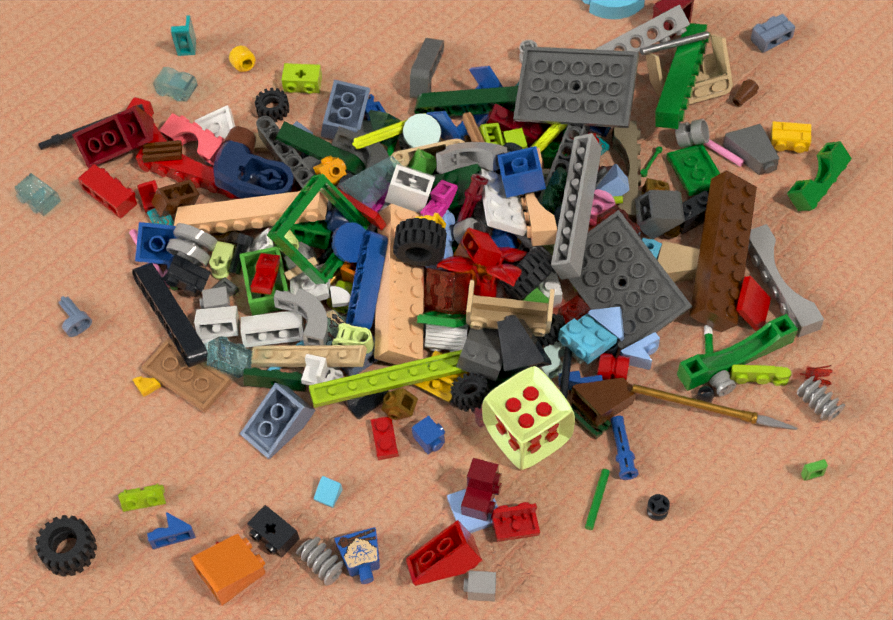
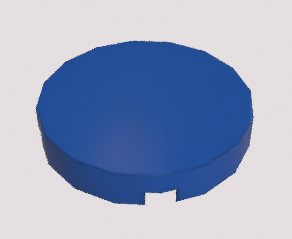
[331,222,366,263]

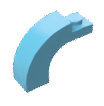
[582,0,645,19]

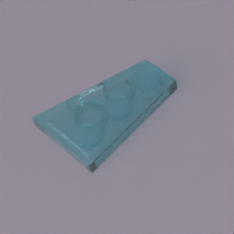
[337,156,401,208]

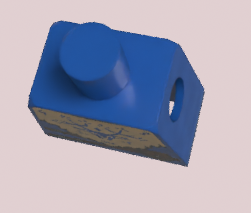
[334,527,380,584]

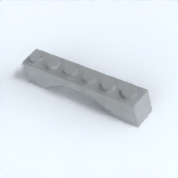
[748,224,824,338]

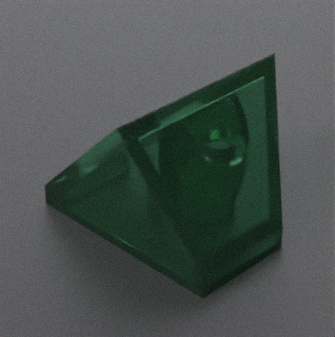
[368,110,403,147]

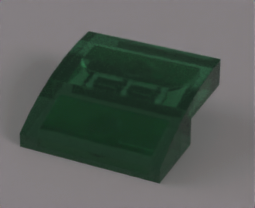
[542,167,568,215]

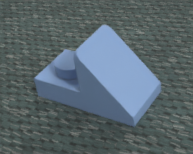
[620,332,660,370]

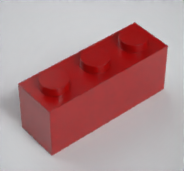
[78,164,137,219]

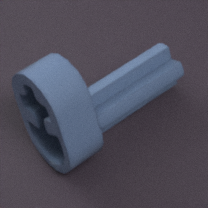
[58,296,92,337]

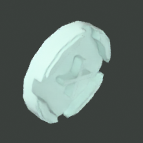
[403,114,441,148]

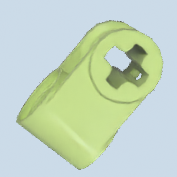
[209,241,236,280]
[332,323,374,354]

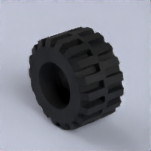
[393,218,447,266]
[500,248,553,300]
[35,515,97,577]

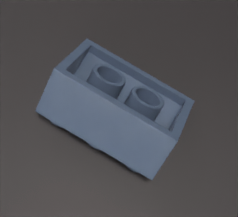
[321,80,370,139]

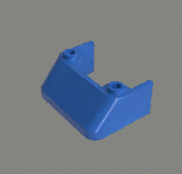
[427,66,503,141]

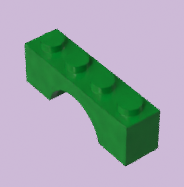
[787,141,852,211]

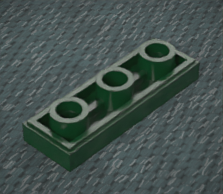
[243,367,307,392]

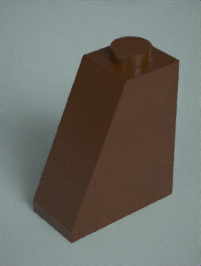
[568,378,637,427]

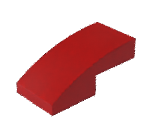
[251,253,281,295]

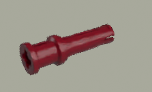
[453,174,489,228]

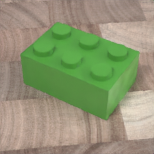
[240,246,289,316]

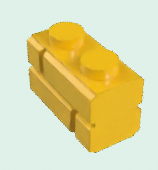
[770,121,811,153]

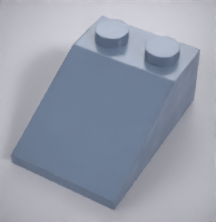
[240,383,316,459]

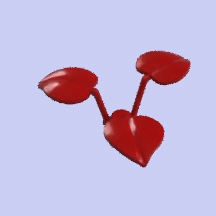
[437,247,527,298]

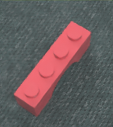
[159,113,224,166]

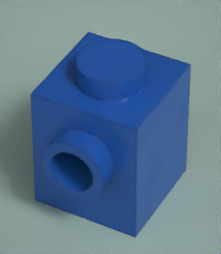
[412,416,445,454]

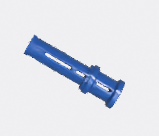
[610,416,639,480]

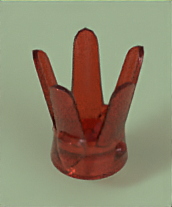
[800,365,832,386]

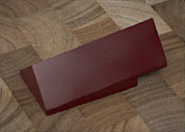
[72,105,154,169]

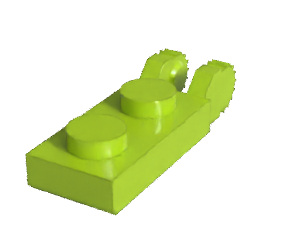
[729,365,792,386]

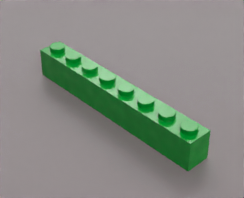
[655,23,710,129]

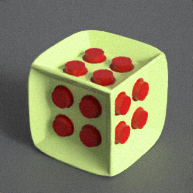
[482,366,575,470]

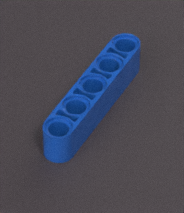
[346,230,388,330]

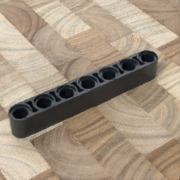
[132,263,209,368]

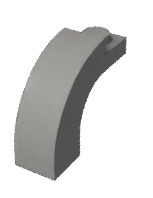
[436,142,507,174]
[274,288,328,345]

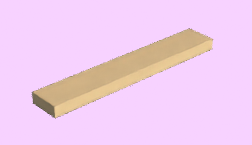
[248,345,367,367]

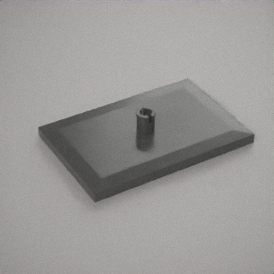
[513,46,639,128]
[568,210,692,350]

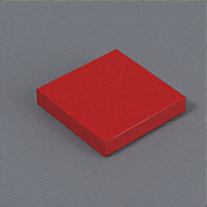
[736,276,771,331]

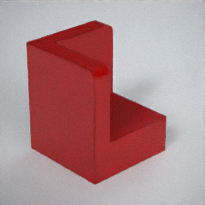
[137,180,158,213]

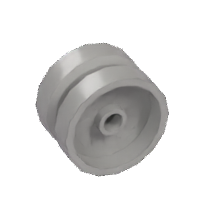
[166,223,217,267]

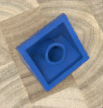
[135,222,177,265]

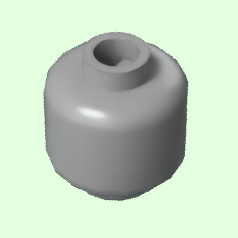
[453,218,483,244]

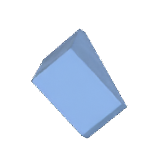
[595,164,630,196]
[588,307,624,342]

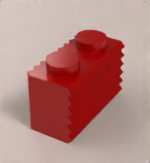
[460,227,502,267]

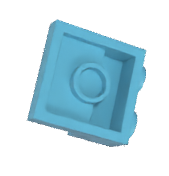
[558,313,617,364]

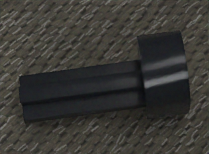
[228,232,254,275]

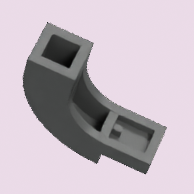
[332,126,390,181]

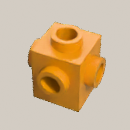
[313,156,346,185]

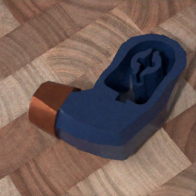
[214,126,293,199]

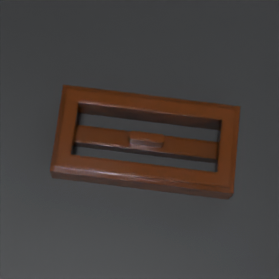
[142,140,182,162]

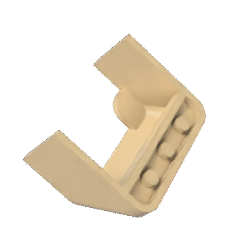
[645,34,733,104]
[466,280,555,337]

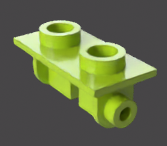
[118,483,166,512]

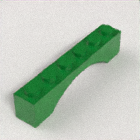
[677,314,798,391]

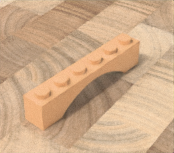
[520,148,557,246]

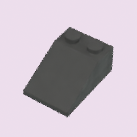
[456,328,503,382]

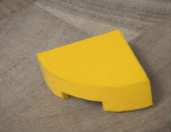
[132,376,161,397]

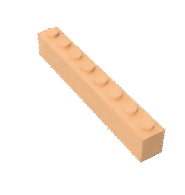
[174,191,328,234]

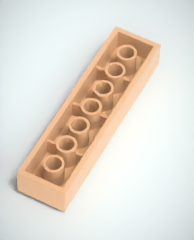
[374,204,424,365]

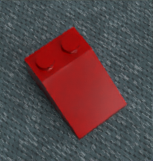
[406,520,482,586]

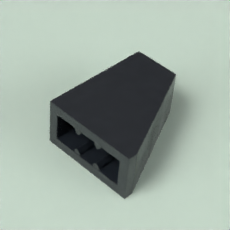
[497,315,552,373]

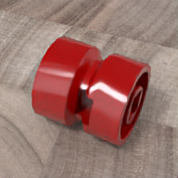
[597,353,630,381]

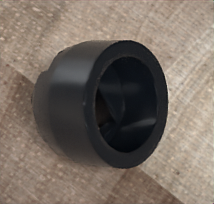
[697,386,714,403]

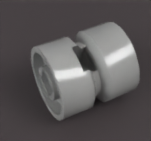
[675,119,709,148]

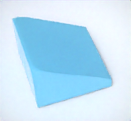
[313,476,343,508]

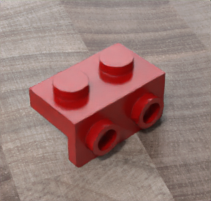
[491,502,540,542]

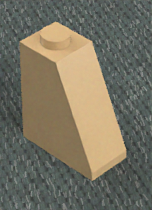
[658,241,700,283]

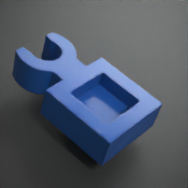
[364,94,386,121]

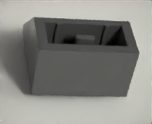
[635,190,685,239]

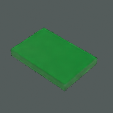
[667,144,720,196]
[417,309,468,328]

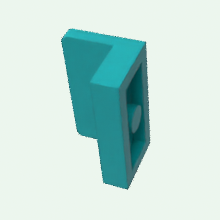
[171,15,196,56]

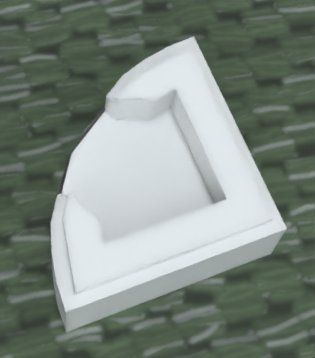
[330,286,351,307]

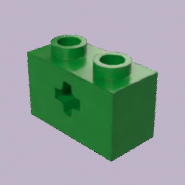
[291,220,331,250]

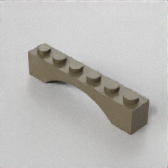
[612,121,642,226]

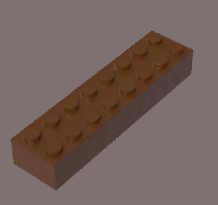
[689,170,757,332]

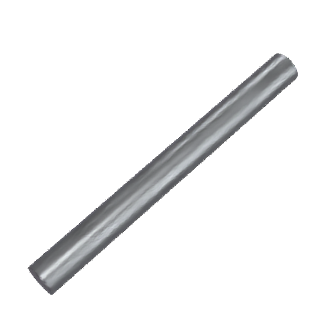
[640,31,709,56]

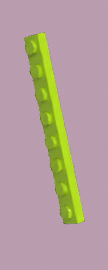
[309,350,467,408]

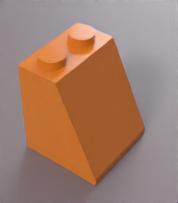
[190,533,266,606]

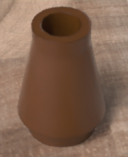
[732,79,759,107]

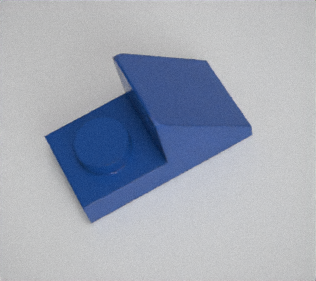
[147,512,196,549]

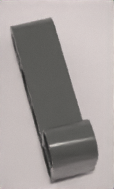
[410,38,444,99]

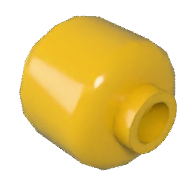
[229,45,256,72]

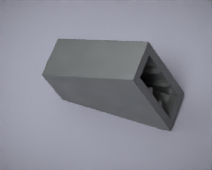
[723,124,779,175]

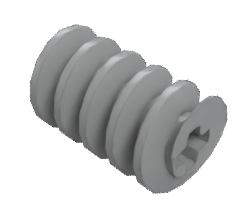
[797,376,845,421]
[296,536,344,586]

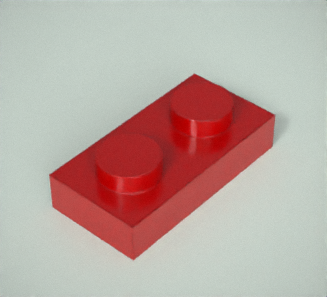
[370,416,399,460]

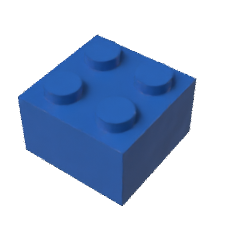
[497,146,546,198]

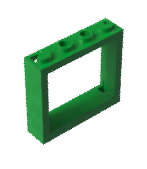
[267,174,371,284]

